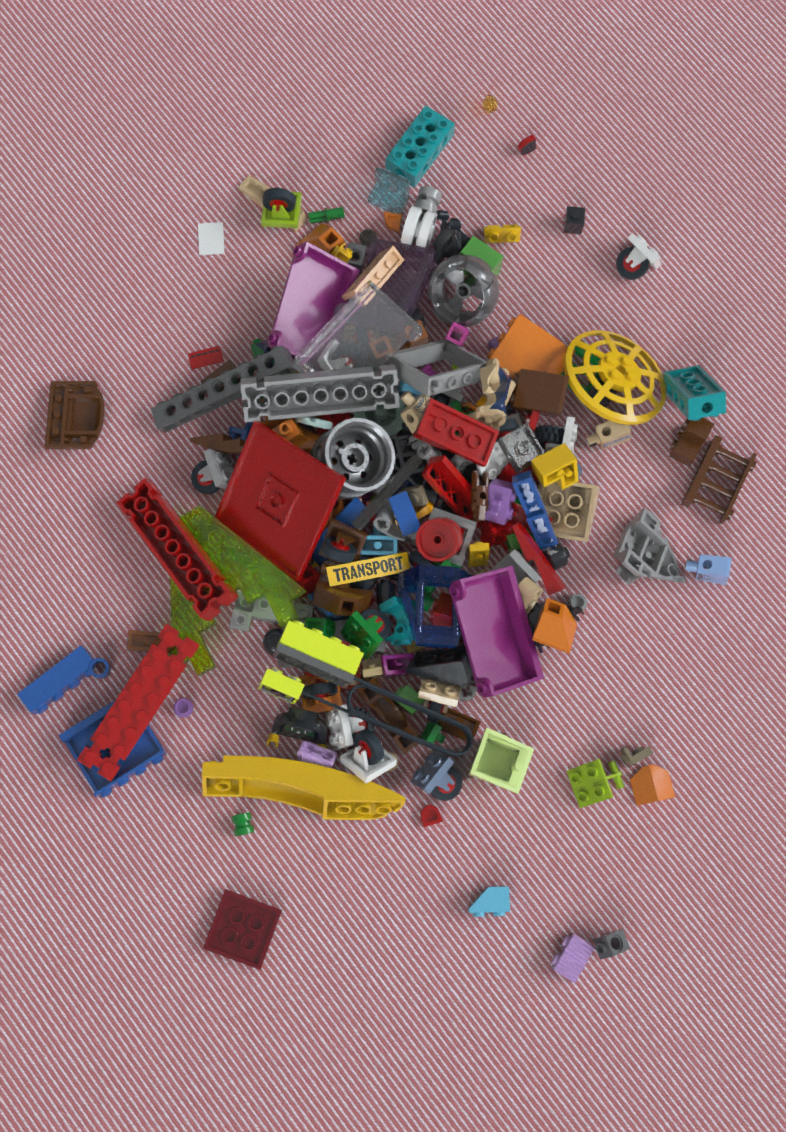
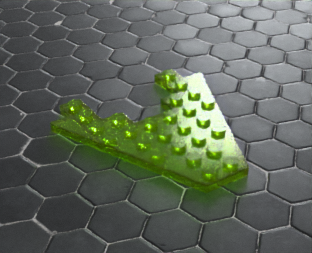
[170,505,307,676]

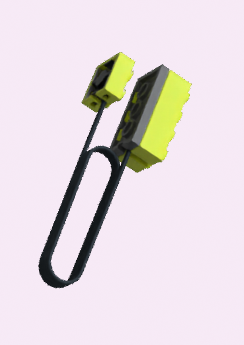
[257,620,473,757]

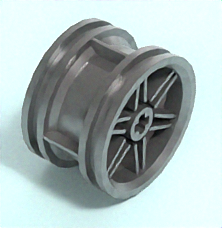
[310,418,395,500]

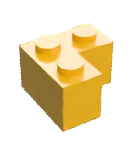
[531,443,579,490]

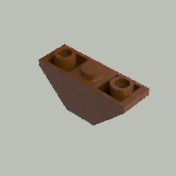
[312,585,373,616]

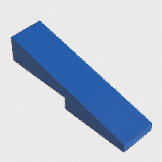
[512,470,558,550]

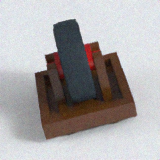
[319,519,368,564]

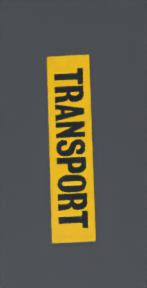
[326,552,411,587]

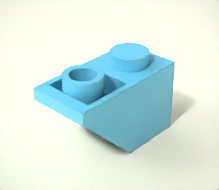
[468,886,510,917]

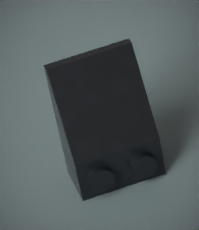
[406,646,473,686]

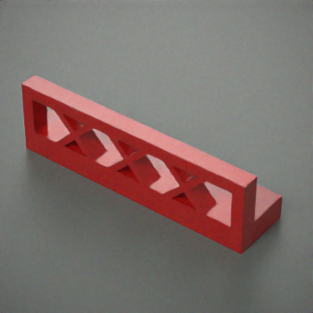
[422,455,473,520]

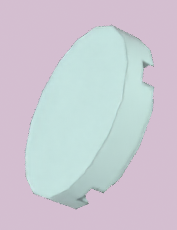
[295,416,333,430]

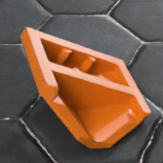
[630,764,675,806]

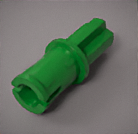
[308,206,345,224]

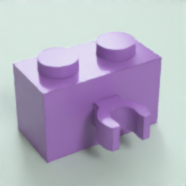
[485,478,517,525]

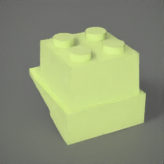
[468,728,534,794]

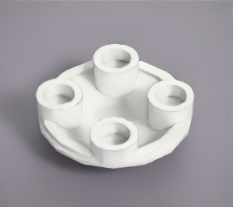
[476,442,509,480]

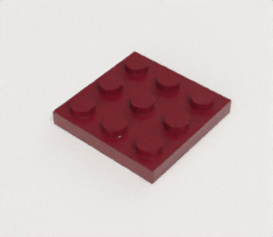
[203,889,282,970]

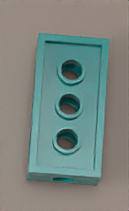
[385,105,455,188]
[663,365,726,421]

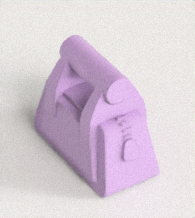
[297,741,337,768]

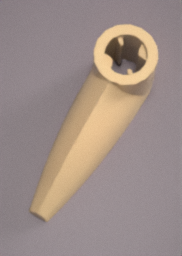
[518,577,543,616]

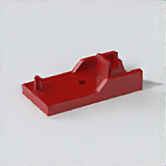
[412,398,499,467]

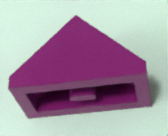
[380,653,414,678]

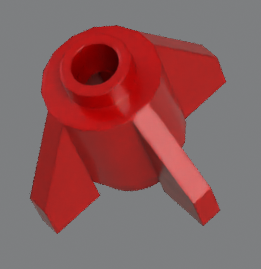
[480,520,514,551]

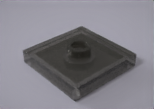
[497,423,545,474]

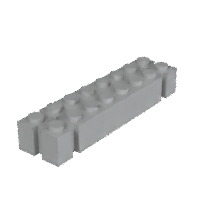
[241,364,400,422]

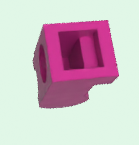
[445,322,470,347]

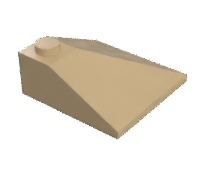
[531,482,600,542]

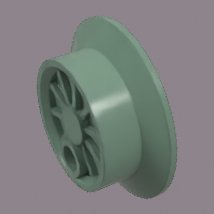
[354,388,405,436]

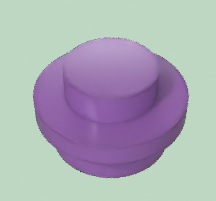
[173,698,193,718]

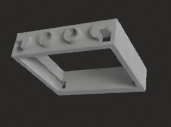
[386,339,486,397]

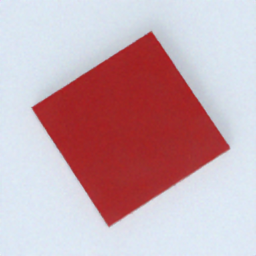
[212,421,346,581]

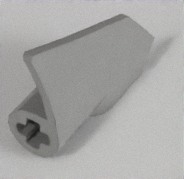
[373,494,406,541]

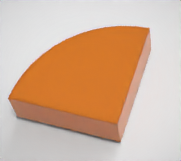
[384,212,402,233]

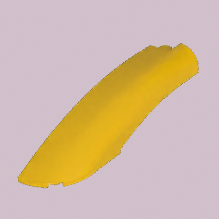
[202,755,405,820]

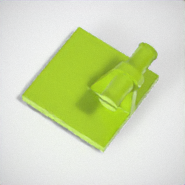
[566,759,625,808]

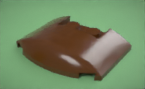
[44,381,105,449]

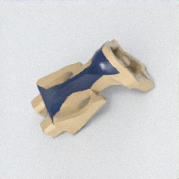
[467,358,516,431]

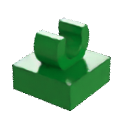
[420,722,446,743]

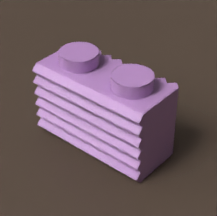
[551,933,595,983]

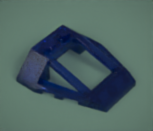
[398,565,472,648]

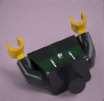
[266,707,328,749]

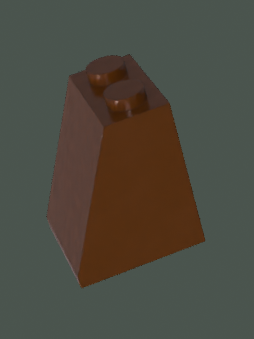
[509,369,569,418]

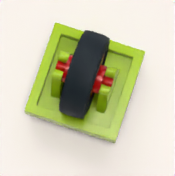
[261,188,302,228]

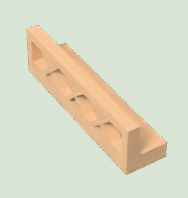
[342,246,404,307]

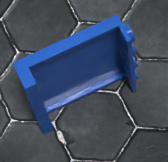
[59,700,167,798]

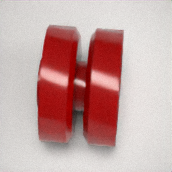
[416,517,463,562]

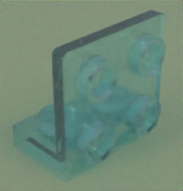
[368,167,410,214]

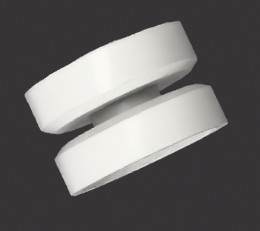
[401,206,437,252]

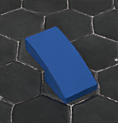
[388,491,420,537]

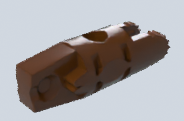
[471,471,489,521]

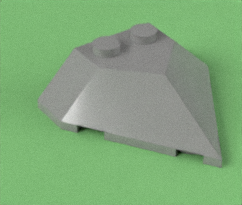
[613,508,686,583]

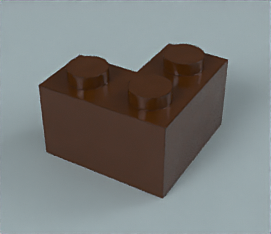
[669,418,714,467]

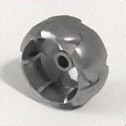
[428,254,499,327]

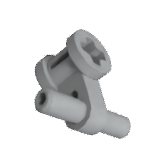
[411,440,442,463]

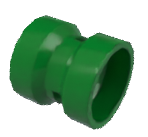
[231,812,254,837]

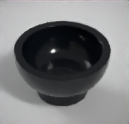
[263,628,283,655]

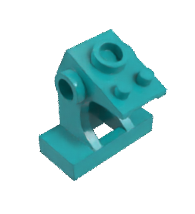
[379,596,420,646]

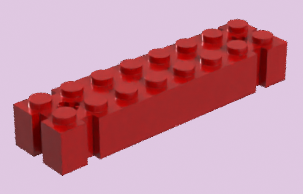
[116,478,239,622]
[77,623,200,781]

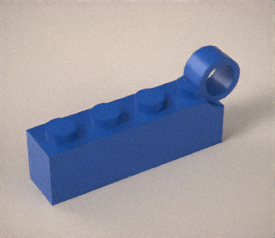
[17,645,111,715]

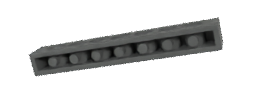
[151,346,297,433]

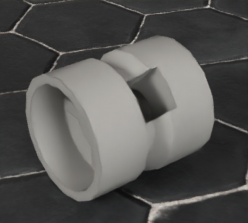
[414,186,442,218]

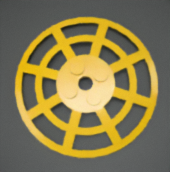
[563,330,666,425]

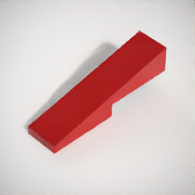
[512,522,566,595]

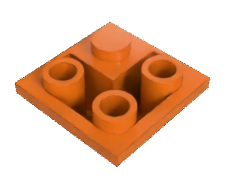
[295,223,346,255]
[532,598,577,654]

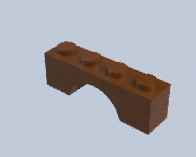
[357,678,422,754]

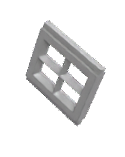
[428,507,477,566]

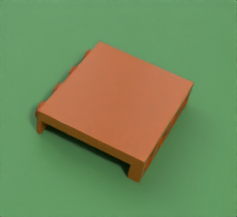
[487,314,575,415]

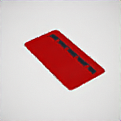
[188,346,224,369]

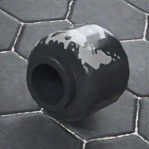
[542,544,570,570]

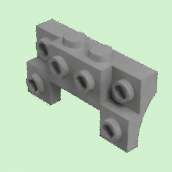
[229,592,314,632]

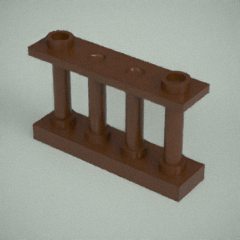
[681,435,757,524]

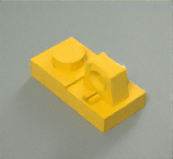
[468,542,490,567]

